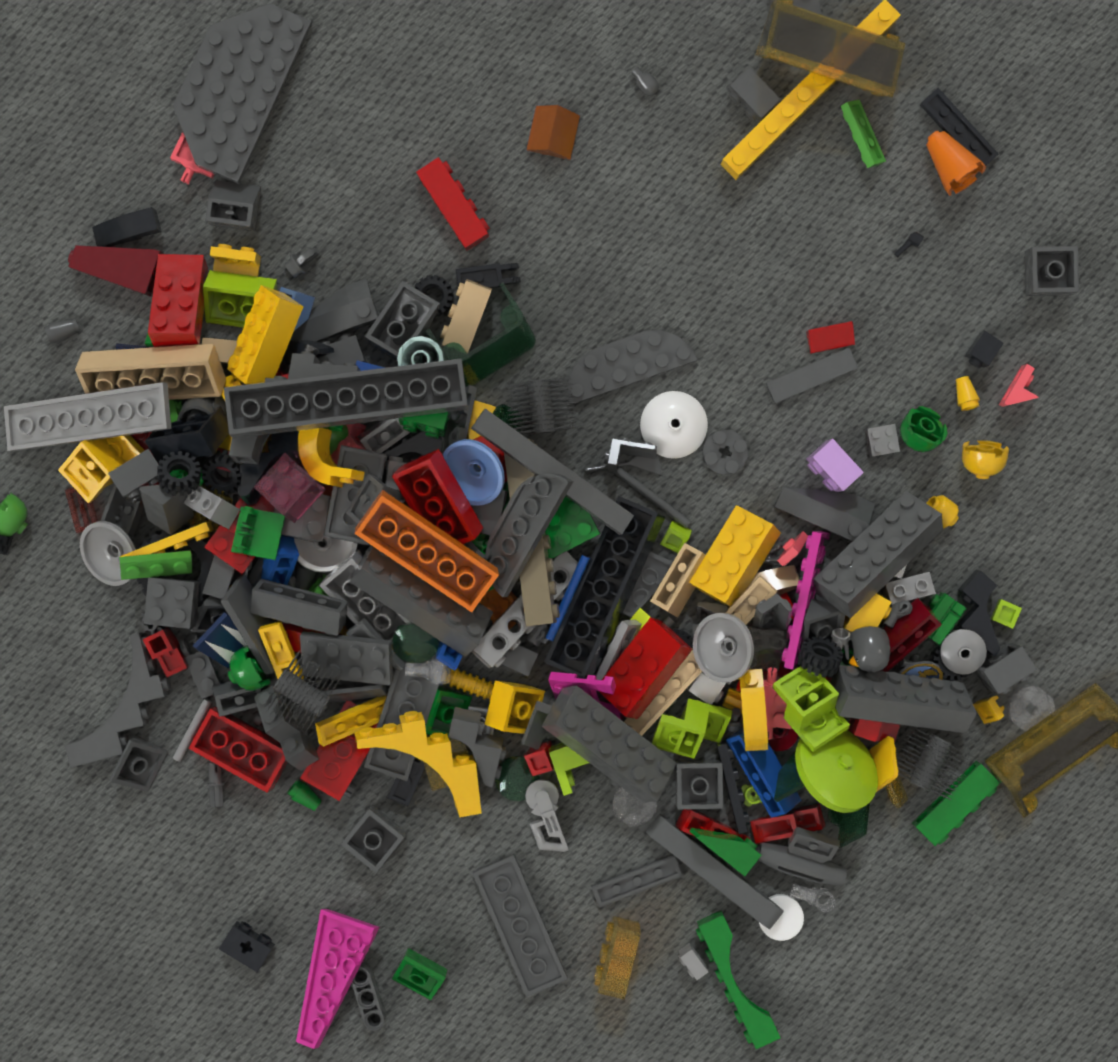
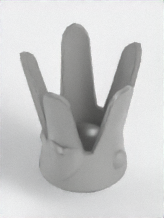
[830,628,851,660]

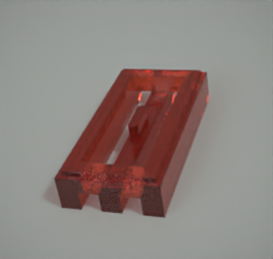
[65,487,98,533]

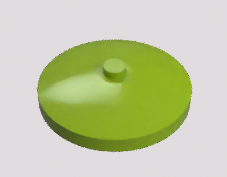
[795,730,878,813]

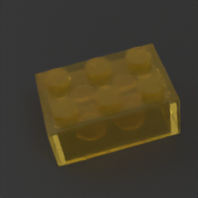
[594,916,641,1000]

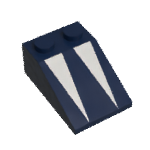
[193,612,247,668]

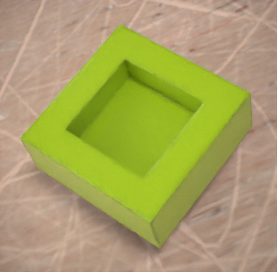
[990,599,1022,629]

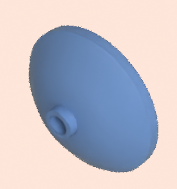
[442,439,505,506]

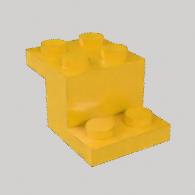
[58,435,144,503]

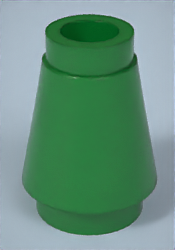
[287,779,322,811]

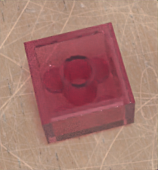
[254,453,326,523]

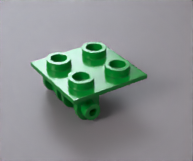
[231,506,286,560]

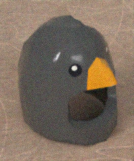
[849,626,890,673]

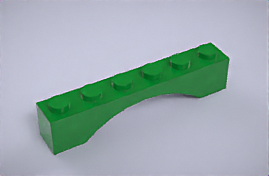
[695,910,781,1050]

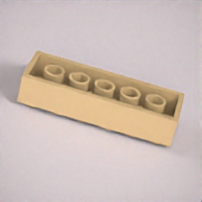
[75,344,226,400]

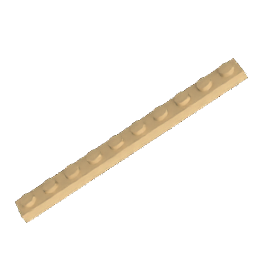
[624,575,777,736]

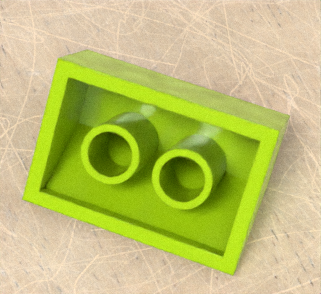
[203,270,277,328]

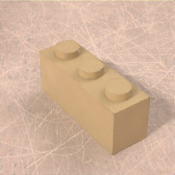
[440,279,492,354]
[650,543,706,618]

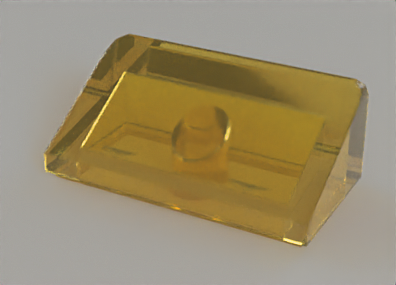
[885,774,908,808]

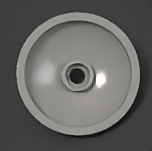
[80,521,136,586]
[693,613,754,683]

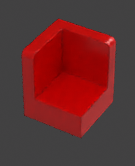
[524,741,554,776]

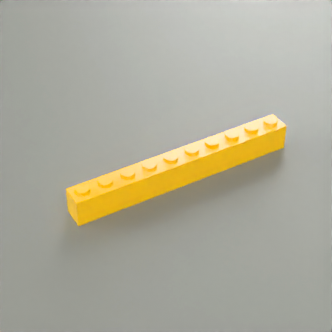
[720,0,901,180]

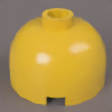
[962,441,1009,479]

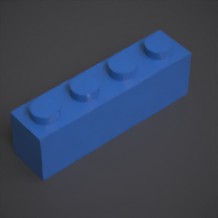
[726,727,802,818]

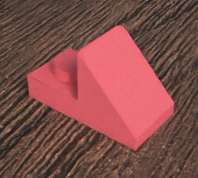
[999,364,1039,407]

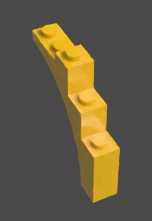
[354,711,482,817]

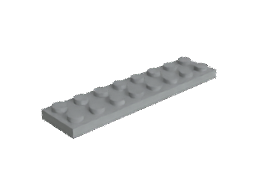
[4,382,171,451]

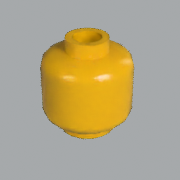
[926,495,959,528]

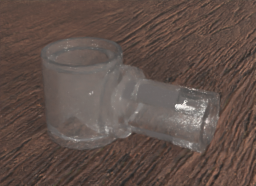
[405,658,451,684]
[789,883,836,912]

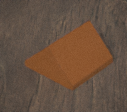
[527,105,580,160]

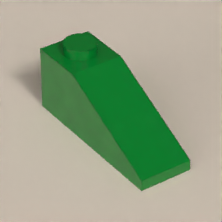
[689,828,762,876]

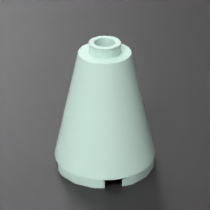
[397,336,444,366]

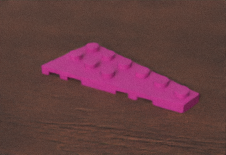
[782,531,831,669]
[296,909,380,1049]

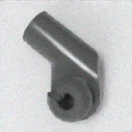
[883,600,912,629]

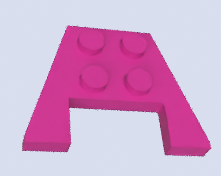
[548,672,624,721]

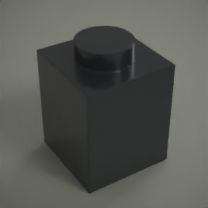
[965,331,1004,368]

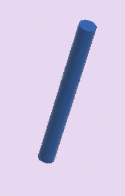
[545,555,590,641]

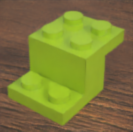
[772,666,850,752]
[651,698,732,759]
[549,742,589,796]

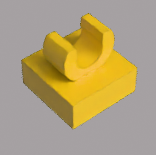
[973,696,1005,724]

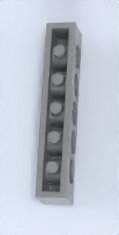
[471,552,578,668]

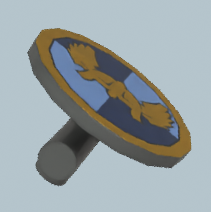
[899,654,943,680]

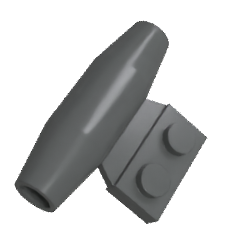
[757,827,847,886]

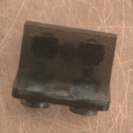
[732,627,789,672]

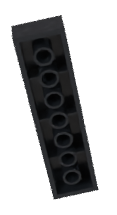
[544,496,665,679]

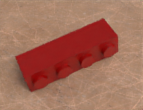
[416,157,490,251]

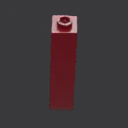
[68,245,164,297]

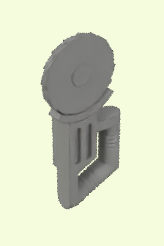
[525,779,569,852]

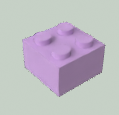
[806,439,864,492]

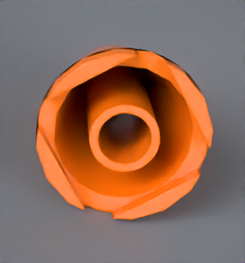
[926,131,986,196]

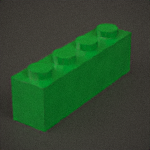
[912,761,1000,846]

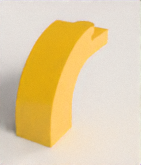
[298,428,365,488]
[740,669,768,751]

